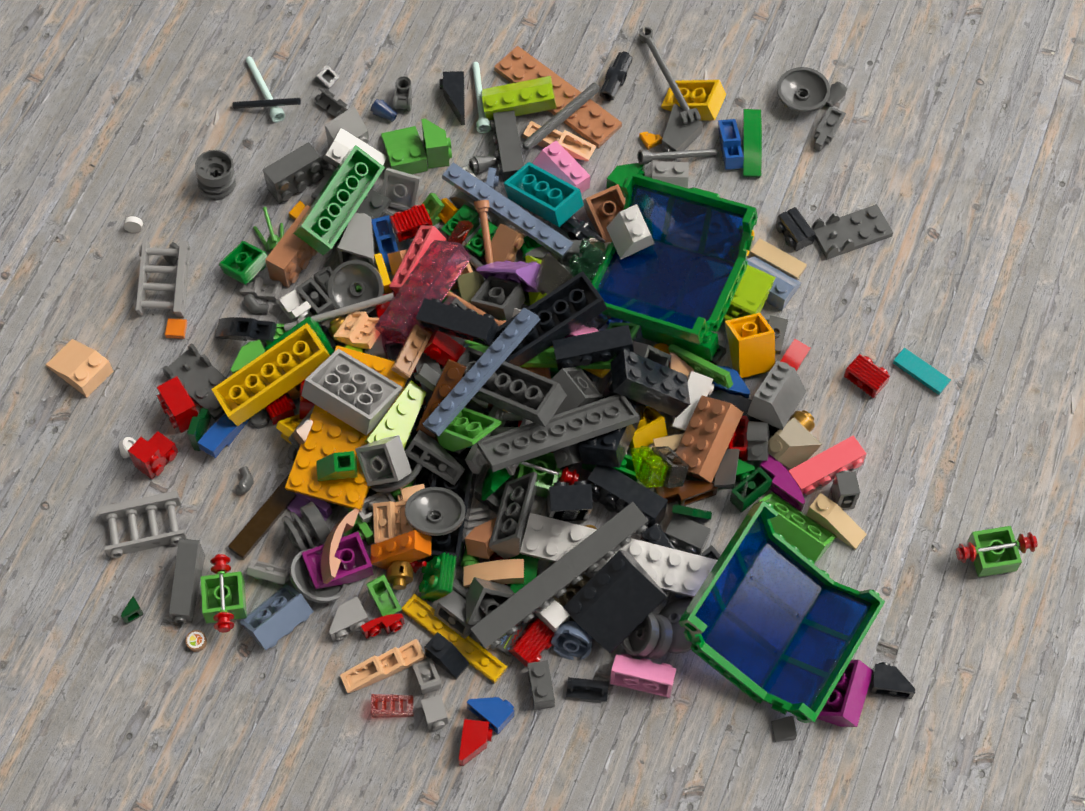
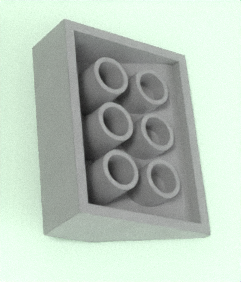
[302,349,403,436]

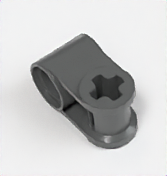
[393,76,412,111]

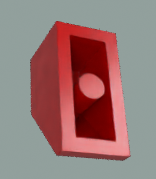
[459,719,493,766]

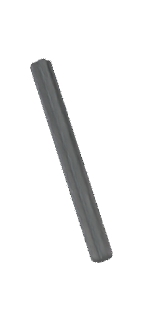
[522,83,600,151]

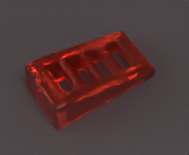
[371,694,414,718]

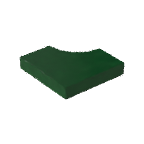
[187,408,211,451]
[672,504,712,520]

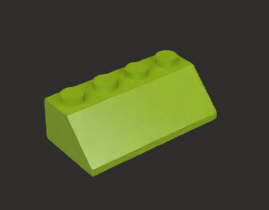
[482,76,557,121]

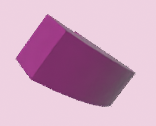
[759,454,805,511]

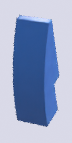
[718,119,744,170]
[371,215,398,273]
[198,414,250,458]

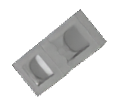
[239,276,283,300]

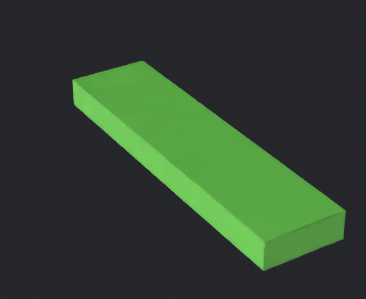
[668,344,733,389]

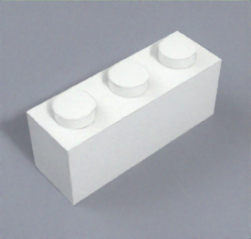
[670,371,714,432]

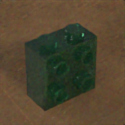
[569,235,607,281]

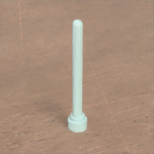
[246,56,285,123]
[472,62,491,133]

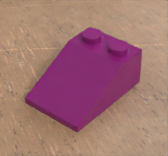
[302,532,374,589]

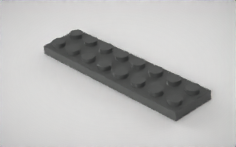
[477,394,639,472]

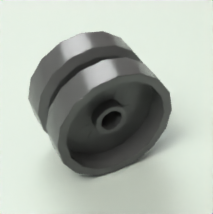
[622,613,673,659]

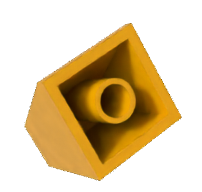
[725,313,775,378]

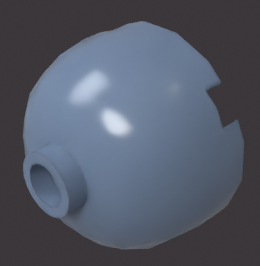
[551,620,593,660]

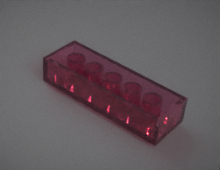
[374,240,471,344]

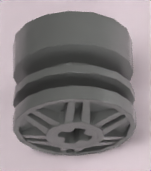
[195,150,236,199]
[282,502,330,552]

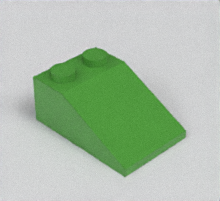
[381,126,428,174]
[436,408,501,451]

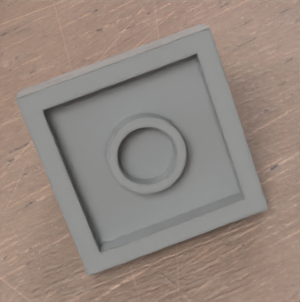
[381,168,425,211]

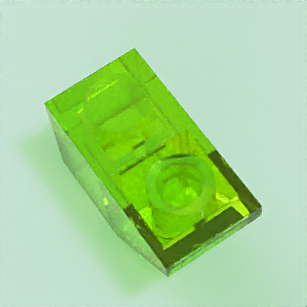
[631,446,668,488]

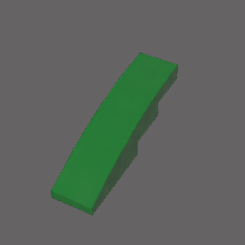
[742,109,762,177]

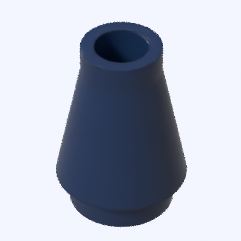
[370,99,398,122]

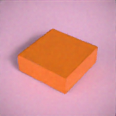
[165,318,188,339]

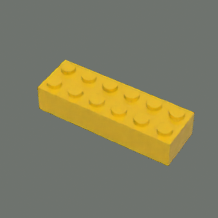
[211,323,330,426]

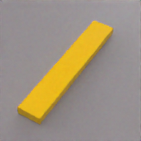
[402,594,508,684]

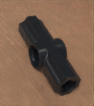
[600,51,633,101]
[560,216,605,248]

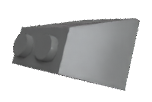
[338,212,376,268]

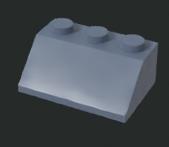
[746,256,802,311]
[239,584,314,650]

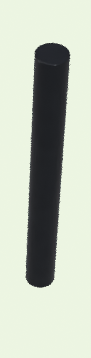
[232,98,301,109]

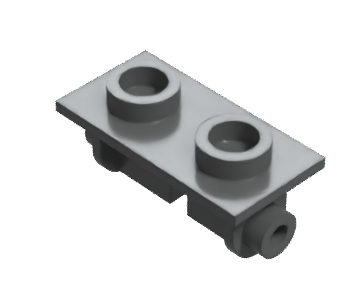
[315,88,348,118]

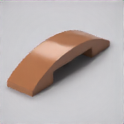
[321,508,359,584]

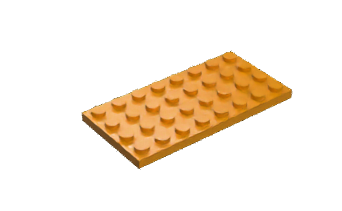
[285,346,407,511]

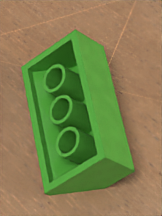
[753,492,837,563]

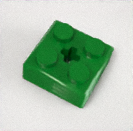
[219,241,268,284]
[419,552,457,602]

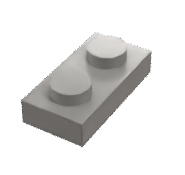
[247,560,290,585]

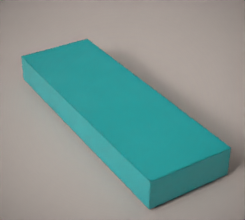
[893,347,951,395]

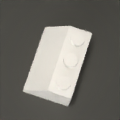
[323,128,387,167]

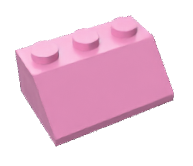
[532,141,590,193]
[610,654,676,698]

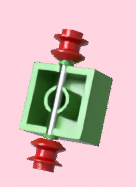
[514,452,579,498]
[956,526,1038,577]
[201,554,247,633]

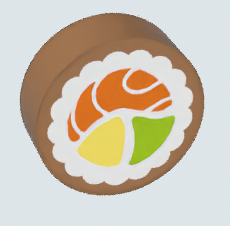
[186,630,207,652]

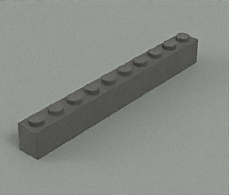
[471,502,648,650]

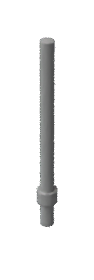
[284,293,395,332]

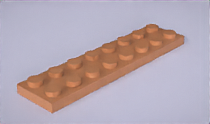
[494,46,622,148]

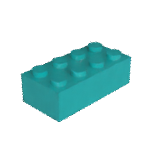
[504,162,584,227]

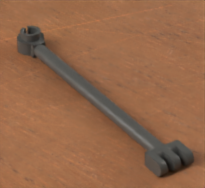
[639,27,701,124]

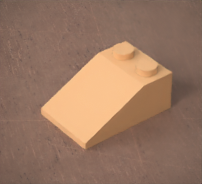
[46,339,114,398]

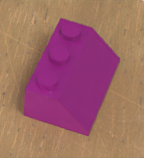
[817,660,873,727]

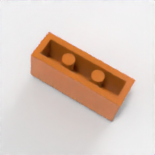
[371,530,431,570]

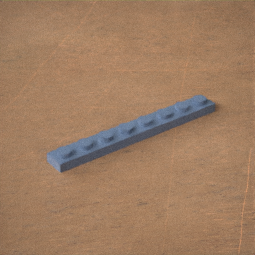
[442,162,573,259]
[423,308,540,436]

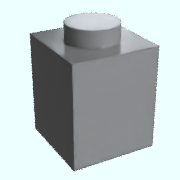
[421,695,449,730]

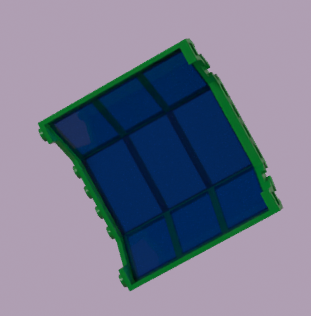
[591,172,758,344]
[679,501,885,723]

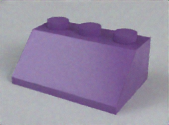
[476,260,547,292]

